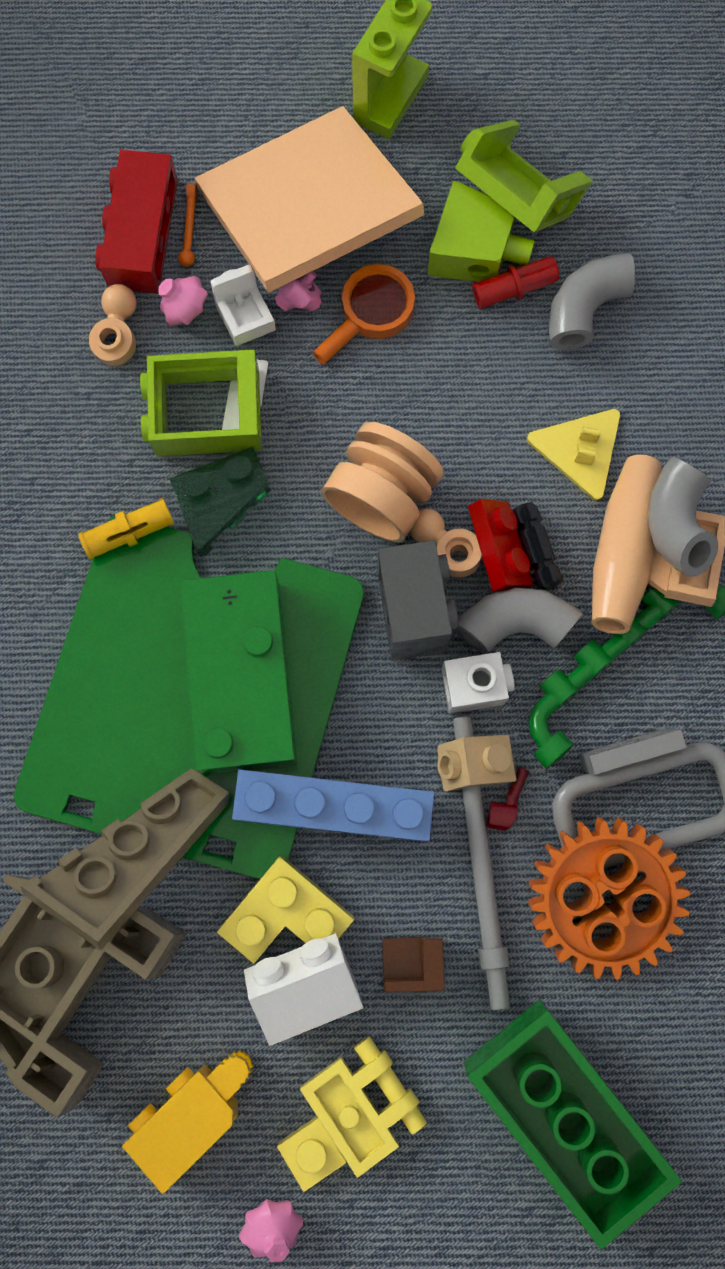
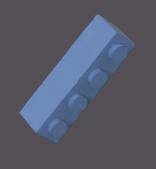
[232,769,434,842]

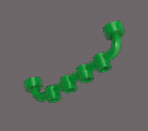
[528,583,725,770]

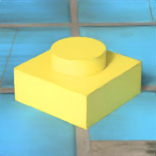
[277,1116,347,1192]

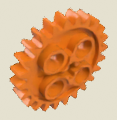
[528,817,690,980]

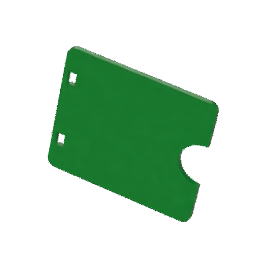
[14,516,364,879]

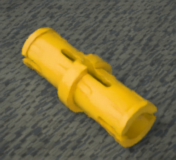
[78,497,175,560]

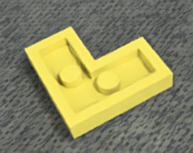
[217,855,354,964]

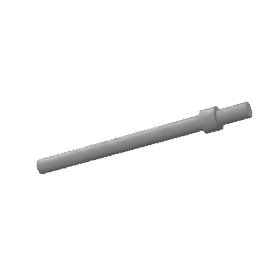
[453,717,510,1010]

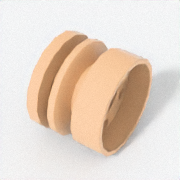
[321,422,444,543]

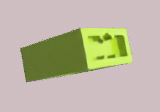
[140,350,262,457]

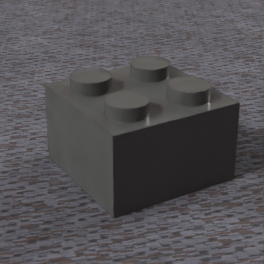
[377,540,458,661]

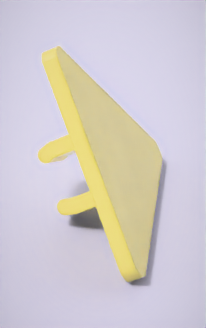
[527,409,620,501]

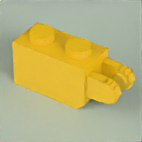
[122,1049,254,1195]

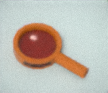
[313,264,415,365]

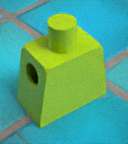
[427,181,535,282]

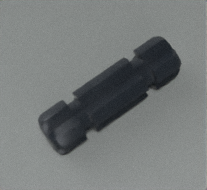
[513,502,563,590]

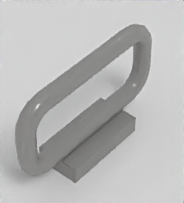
[552,728,725,869]

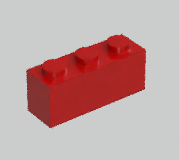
[95,149,178,294]

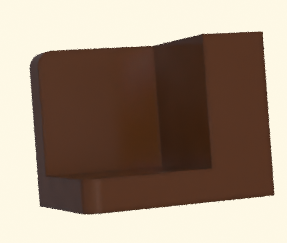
[382,936,445,992]

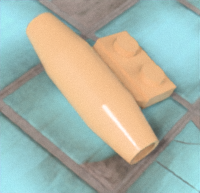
[592,455,725,634]

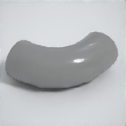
[549,253,635,350]
[648,457,718,577]
[455,587,584,654]

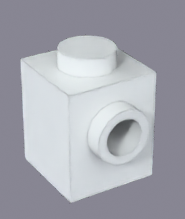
[441,652,514,714]

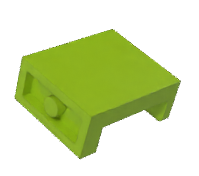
[352,0,432,140]
[455,119,593,233]

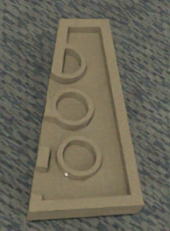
[20,768,230,951]

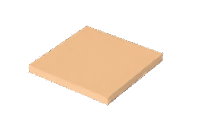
[195,106,425,293]

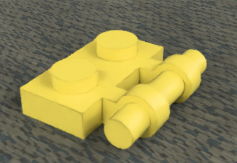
[300,1036,427,1178]

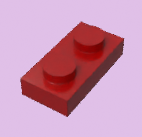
[468,499,534,592]

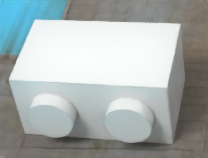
[244,933,363,1046]

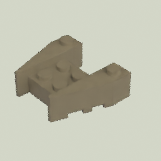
[0,875,187,1118]

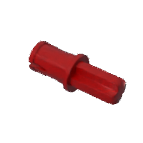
[472,256,560,310]

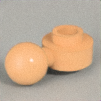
[89,284,137,366]
[409,508,482,578]

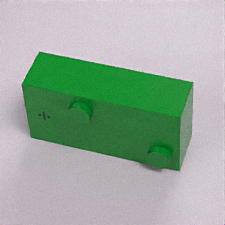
[180,570,298,776]
[463,999,682,1250]

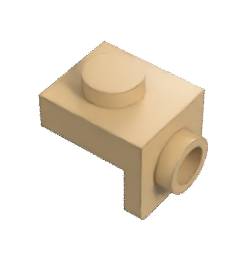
[437,735,516,791]

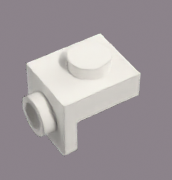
[211,265,276,346]

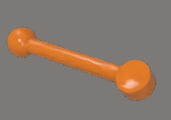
[178,183,198,267]

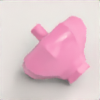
[274,271,322,312]
[159,276,208,327]
[239,1199,303,1263]

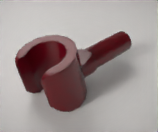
[487,767,529,831]

